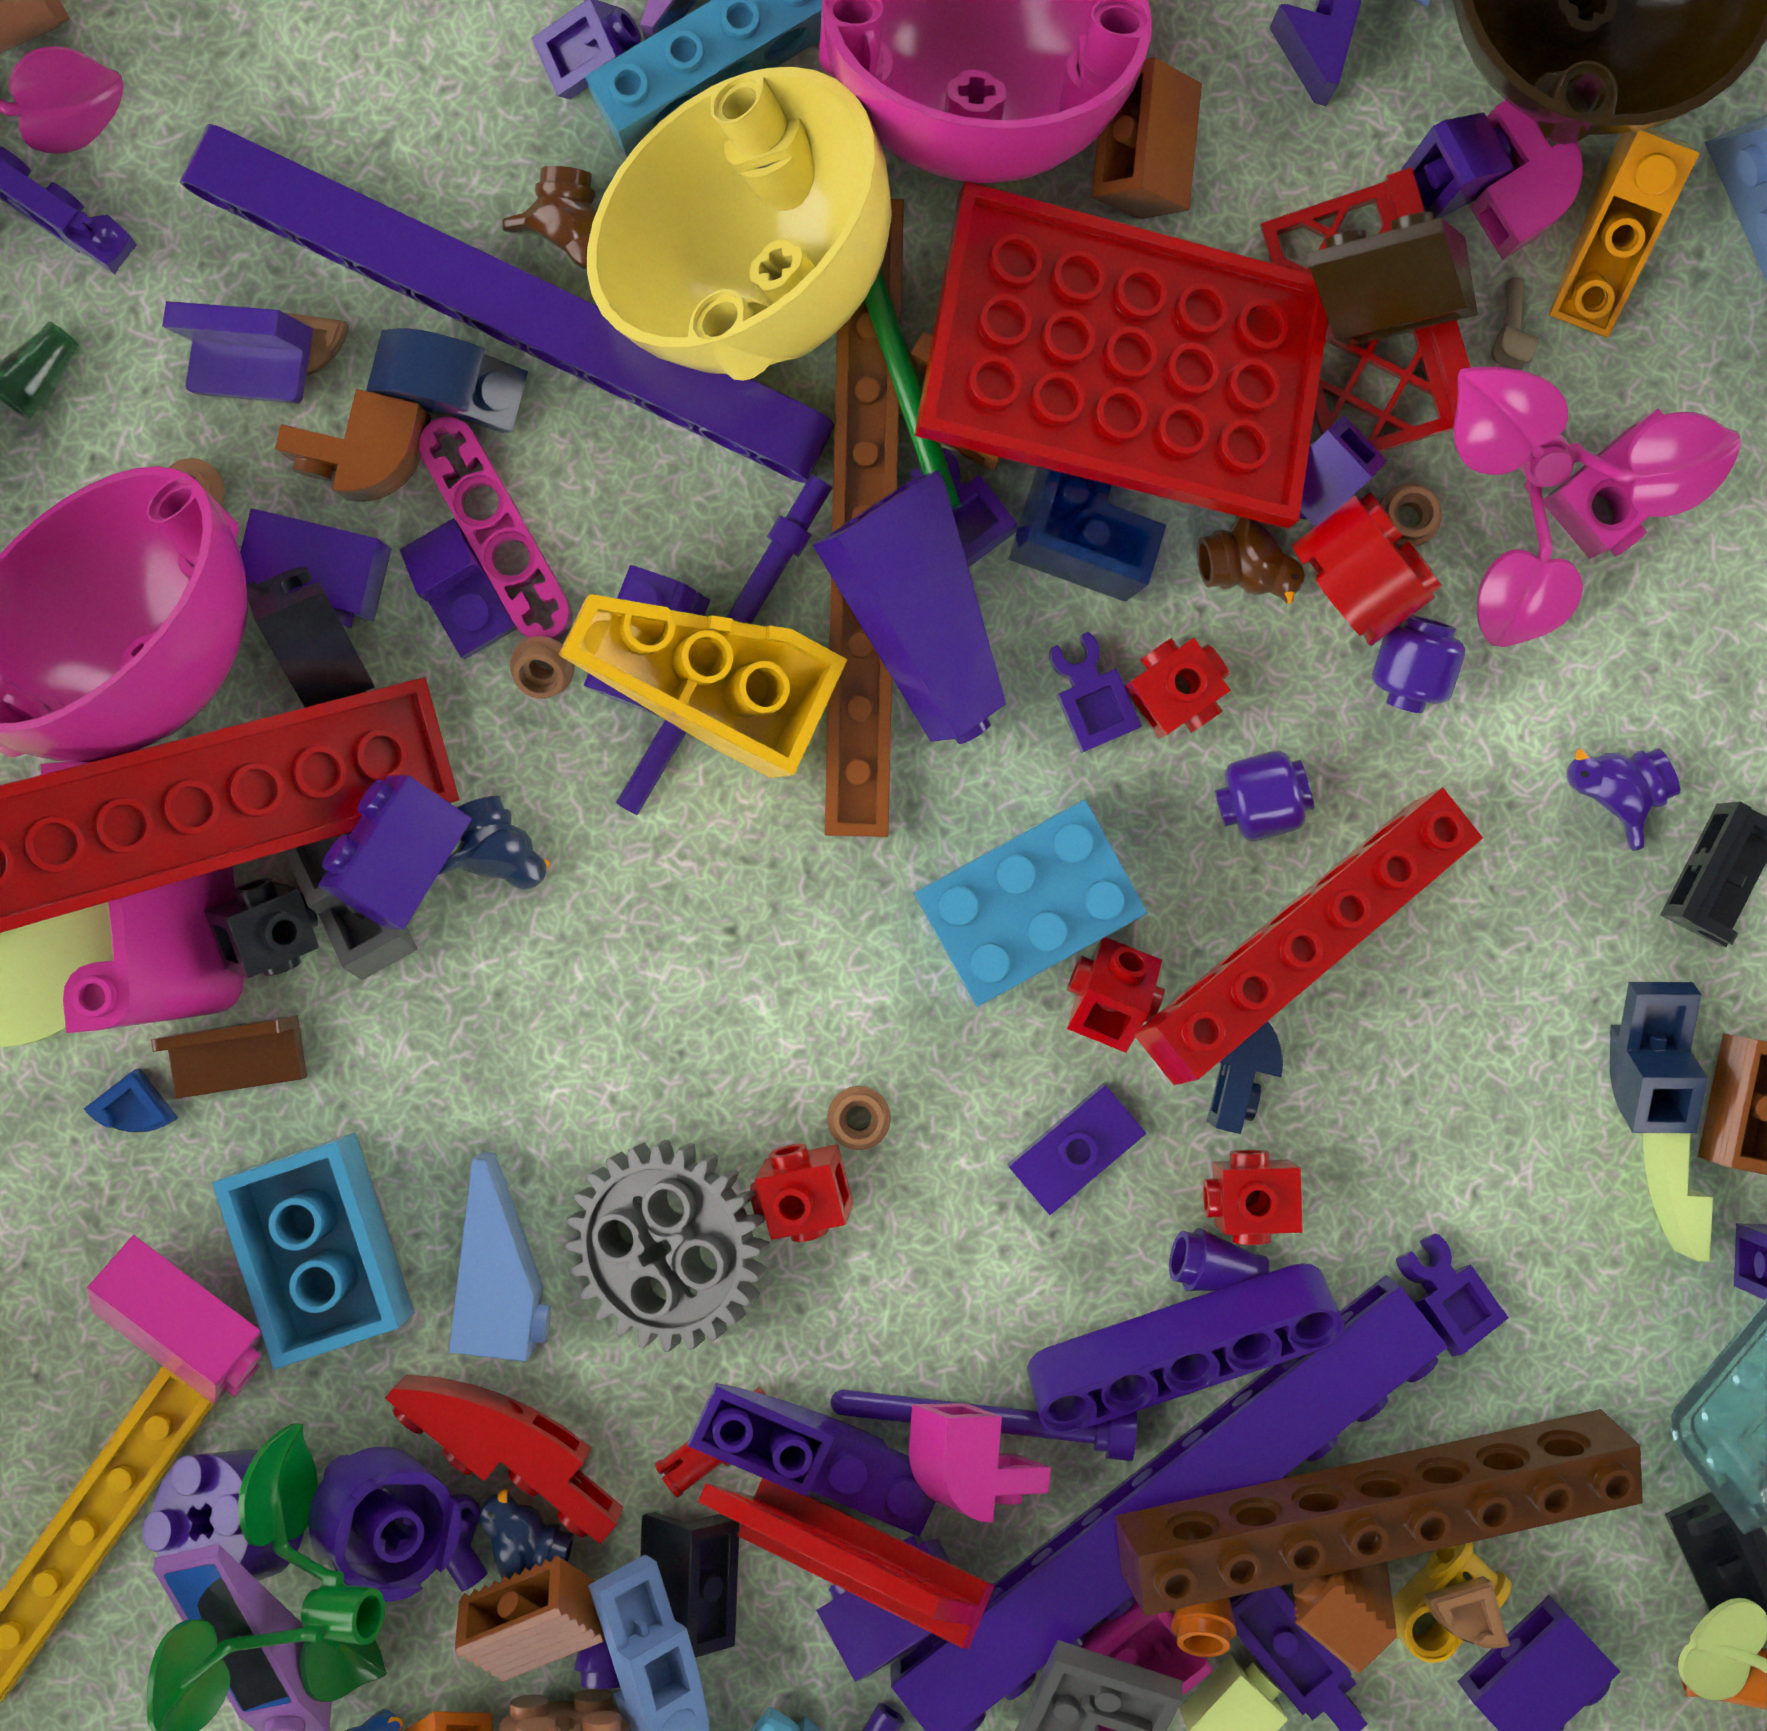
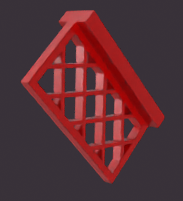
[1260,167,1471,453]
[698,1478,995,1649]

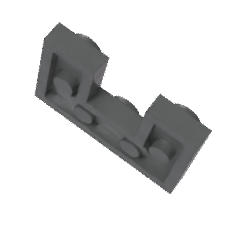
[1015,1640,1182,1731]

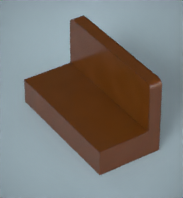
[151,1015,307,1099]

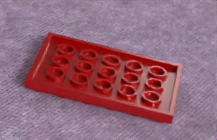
[914,181,1328,529]

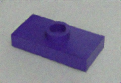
[1007,1083,1147,1216]

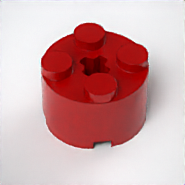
[1292,492,1442,646]

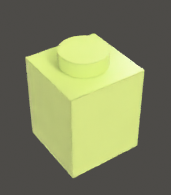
[1179,1654,1288,1731]

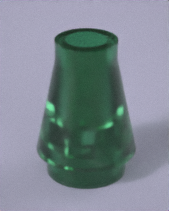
[0,321,80,420]

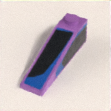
[153,1544,332,1731]

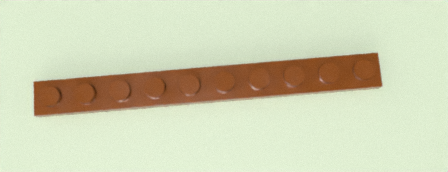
[825,199,904,837]

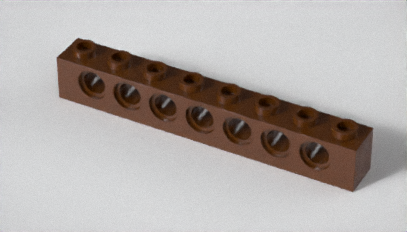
[1115,1409,1643,1616]

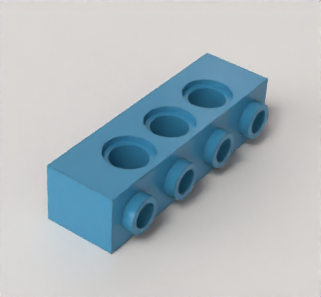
[585,0,822,157]

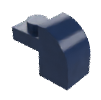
[366,328,528,433]
[1610,982,1708,1133]
[1187,987,1283,1134]

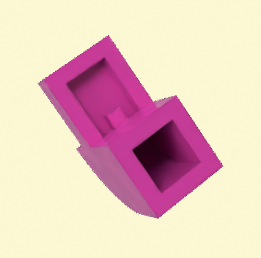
[1469,100,1583,260]
[909,1403,1051,1522]

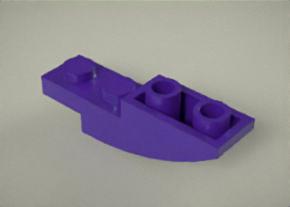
[688,1383,936,1537]

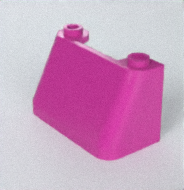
[40,761,244,1033]

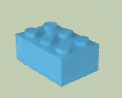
[913,799,1148,1007]
[212,1132,415,1370]

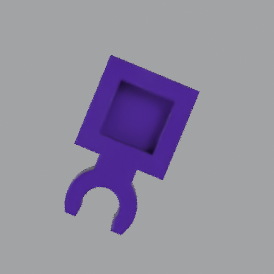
[911,448,1018,568]
[1049,632,1142,753]
[1396,1233,1509,1357]

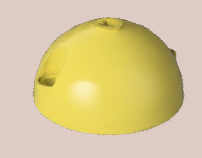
[587,67,892,381]

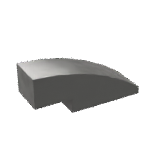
[283,832,418,980]

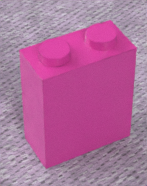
[87,1234,261,1405]

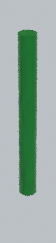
[864,268,961,510]

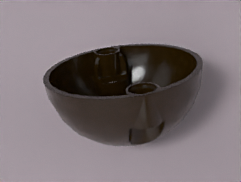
[1453,0,1767,144]

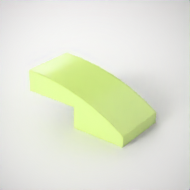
[1643,1133,1713,1262]

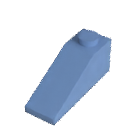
[449,1151,551,1362]

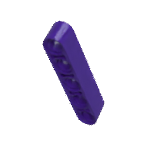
[1027,1263,1344,1434]

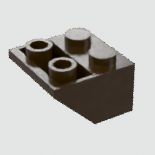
[1307,212,1478,346]

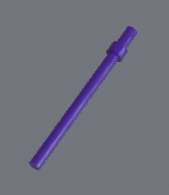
[616,474,833,815]

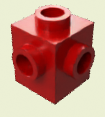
[1125,637,1231,739]
[1067,937,1165,1053]
[750,1143,854,1242]
[1203,1149,1303,1245]

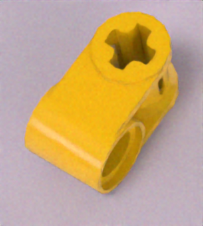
[1392,1542,1512,1663]

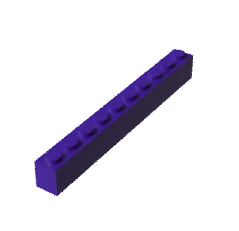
[890,1275,1448,1731]

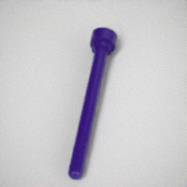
[830,1389,1137,1461]

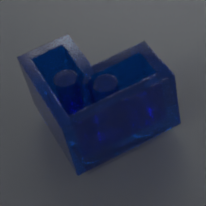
[1008,466,1166,602]

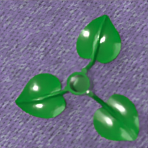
[147,1423,387,1731]

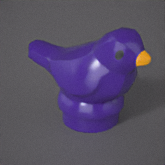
[1566,748,1681,851]

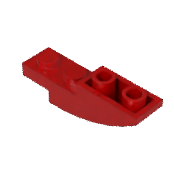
[385,1374,624,1545]

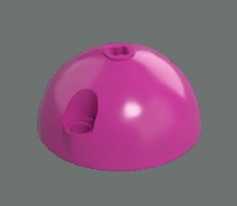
[819,0,1152,183]
[0,466,248,761]

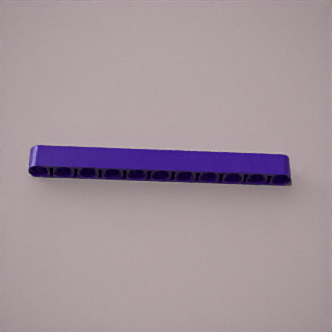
[179,124,835,483]

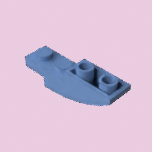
[588,1555,710,1731]

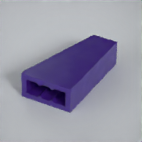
[813,470,1006,744]

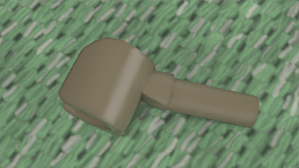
[1491,277,1539,370]

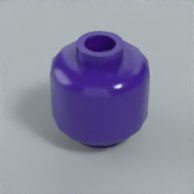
[1372,615,1465,713]
[1215,750,1314,842]

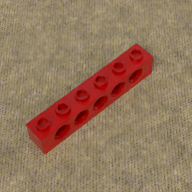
[1133,787,1483,1085]

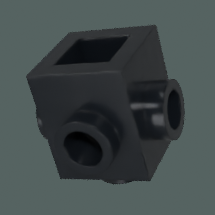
[204,878,320,979]

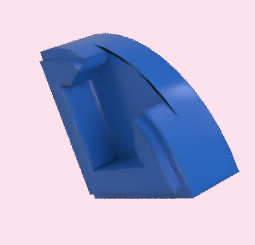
[84,1068,178,1132]

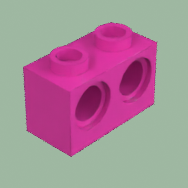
[1543,408,1664,559]

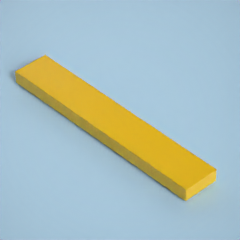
[0,1366,216,1704]

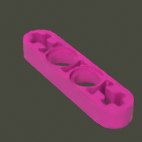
[419,417,573,640]

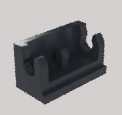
[246,567,375,707]
[1660,801,1767,947]
[1665,1485,1767,1615]

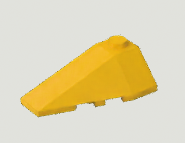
[559,594,848,778]

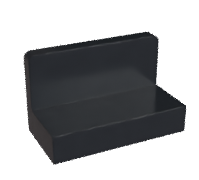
[640,1512,740,1658]

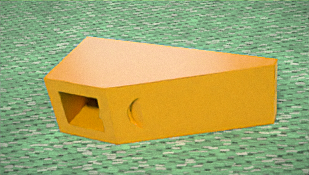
[1549,129,1700,338]

